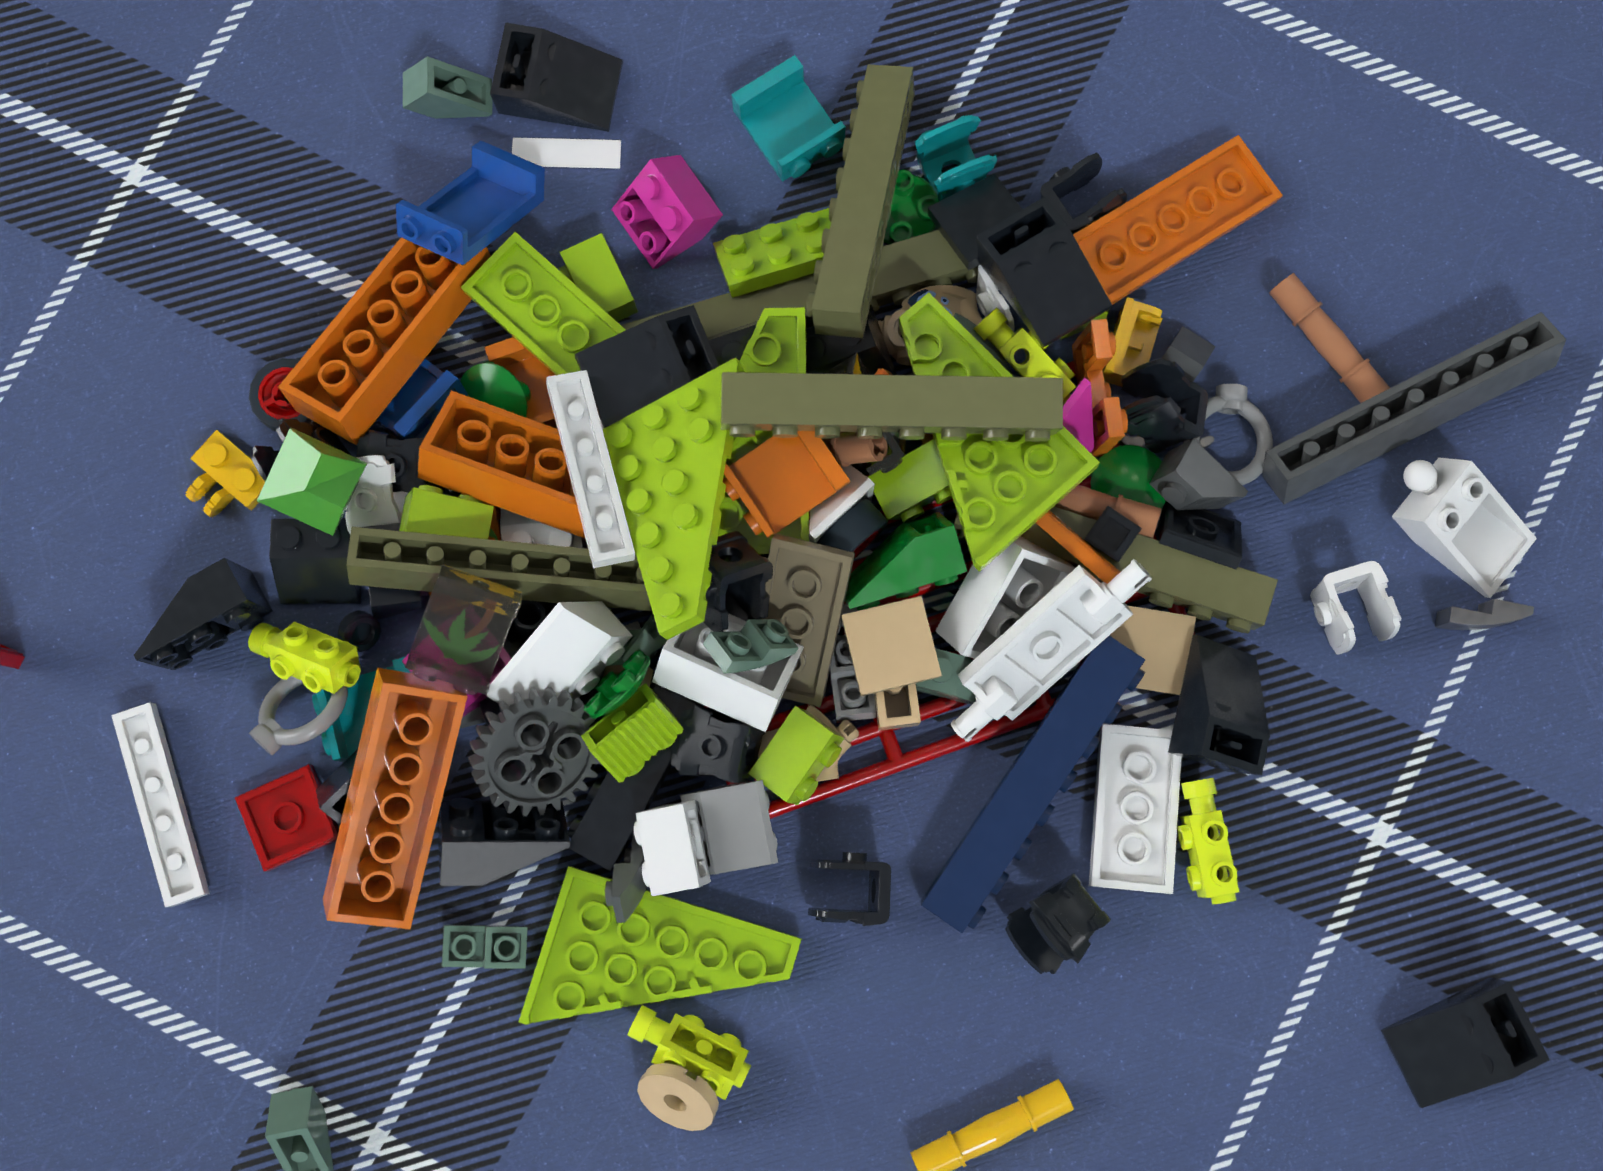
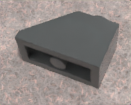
[1149,438,1248,510]

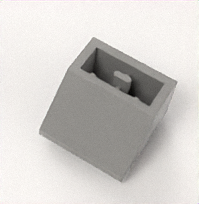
[680,780,778,875]

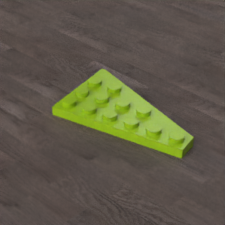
[602,357,745,640]
[518,866,802,1025]

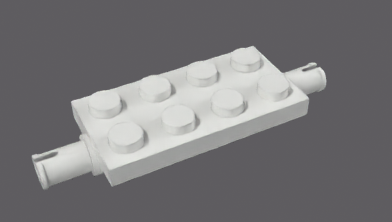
[951,559,1152,742]

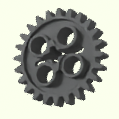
[468,687,600,816]

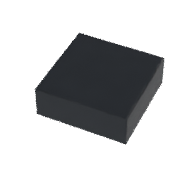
[1084,506,1142,562]

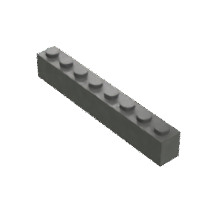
[1262,312,1567,505]

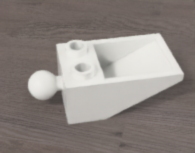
[1392,457,1537,598]

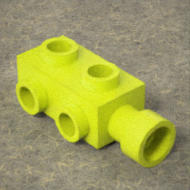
[974,307,1076,405]
[248,621,361,694]
[1177,777,1239,904]
[627,1005,751,1100]

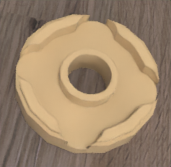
[637,1063,719,1131]

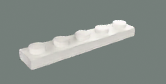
[546,370,635,568]
[111,702,210,908]

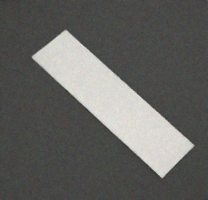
[512,138,621,169]

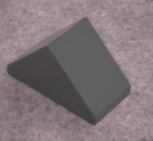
[1161,326,1216,382]

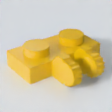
[185,430,265,518]

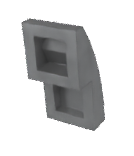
[1435,599,1534,630]

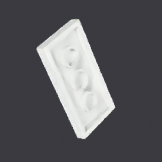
[1089,724,1182,894]

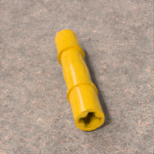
[910,1079,1074,1171]

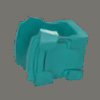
[915,115,997,201]

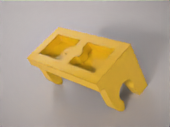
[1102,297,1162,387]

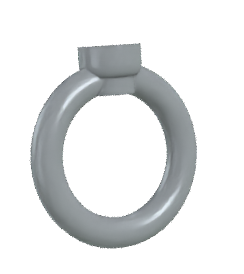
[1184,384,1273,485]
[249,676,348,756]

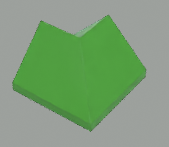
[257,428,367,536]

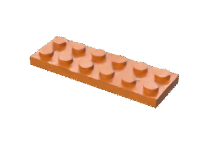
[1073,135,1283,305]

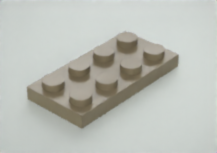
[762,533,855,707]

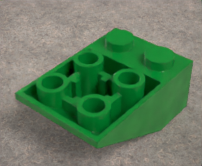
[845,512,967,611]

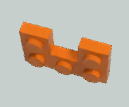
[1072,319,1128,457]

